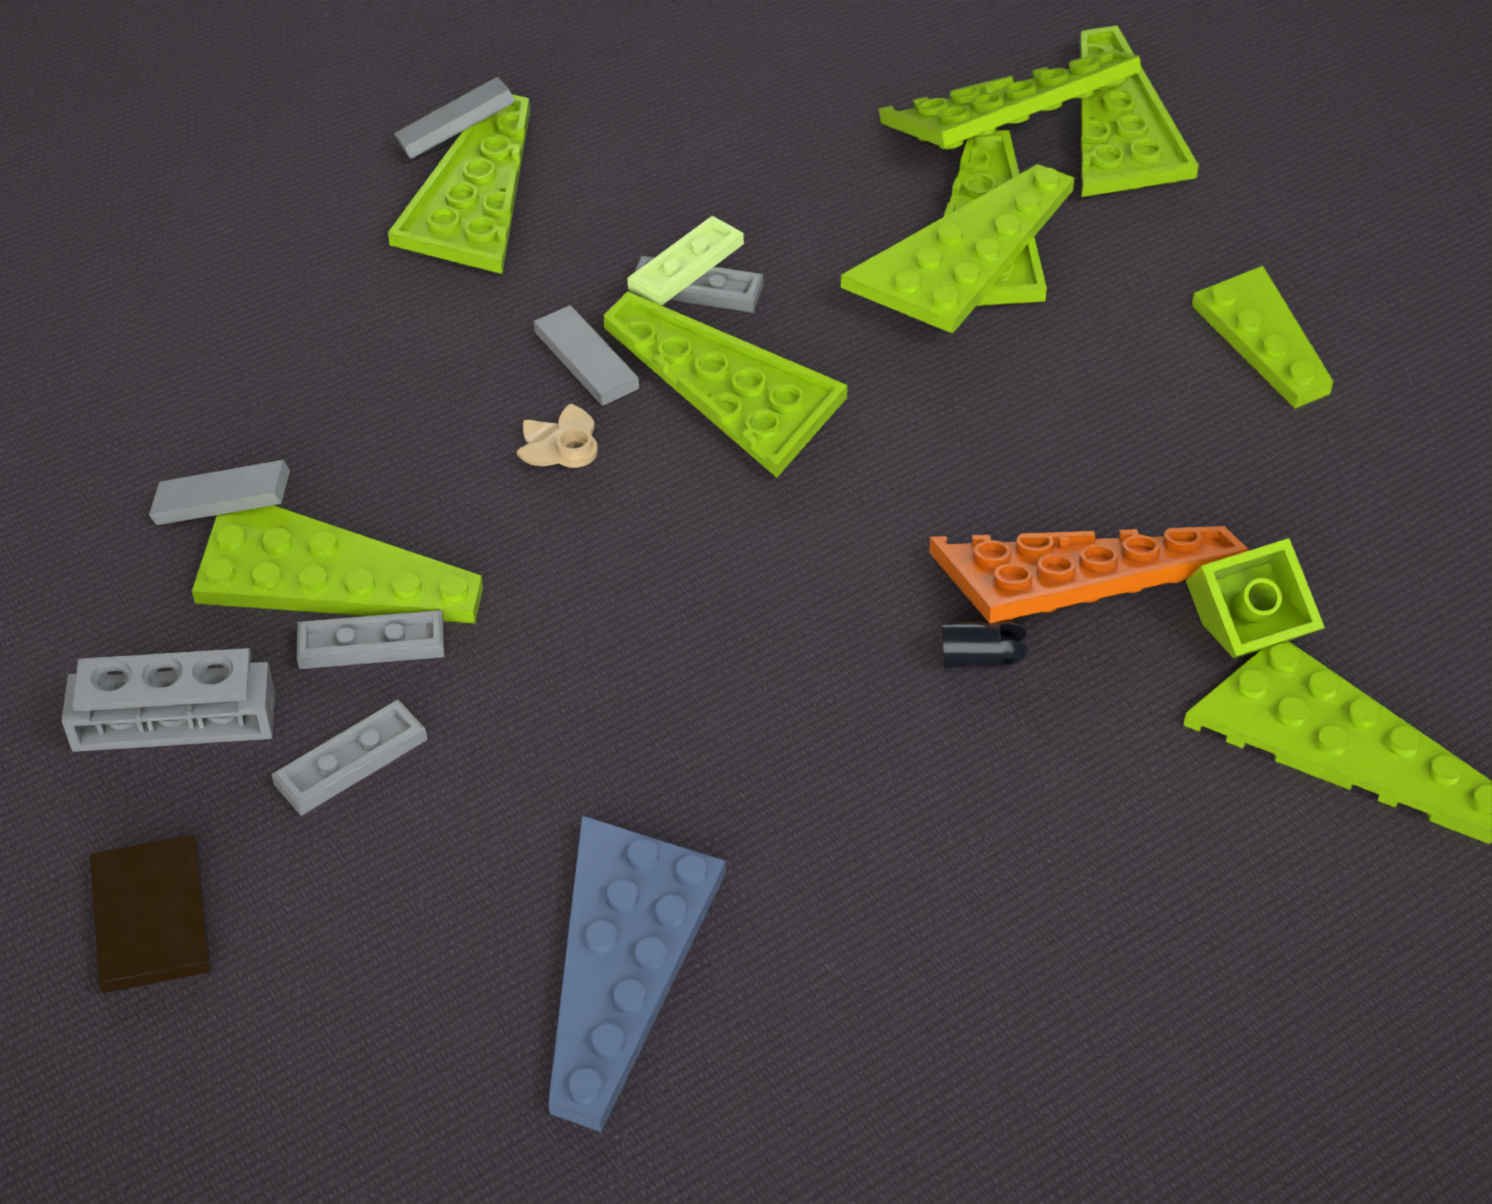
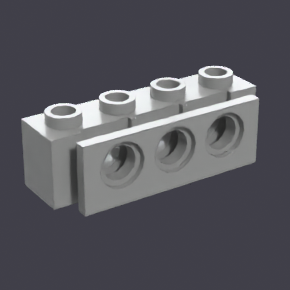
[62,648,275,752]

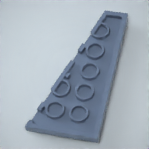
[548,816,726,1132]

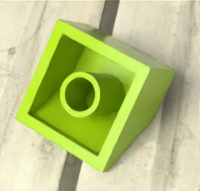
[1186,538,1325,658]

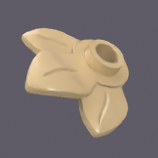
[517,404,598,468]

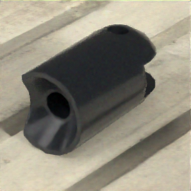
[942,620,1028,668]

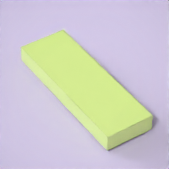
[627,216,744,306]

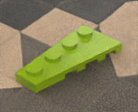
[1192,266,1333,409]

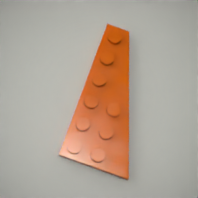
[929,526,1248,624]

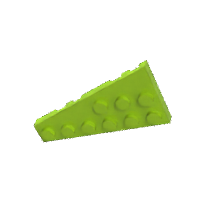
[1080,25,1199,197]
[878,50,1142,149]
[944,130,1047,306]
[603,291,848,478]
[1183,641,1492,844]

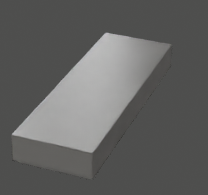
[394,77,514,159]
[631,256,763,313]
[534,305,639,406]
[149,460,290,525]
[297,610,445,669]
[271,699,428,816]

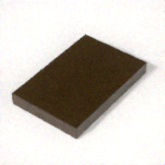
[90,834,211,993]

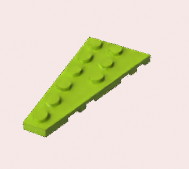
[388,94,530,274]
[841,164,1074,334]
[192,505,483,624]

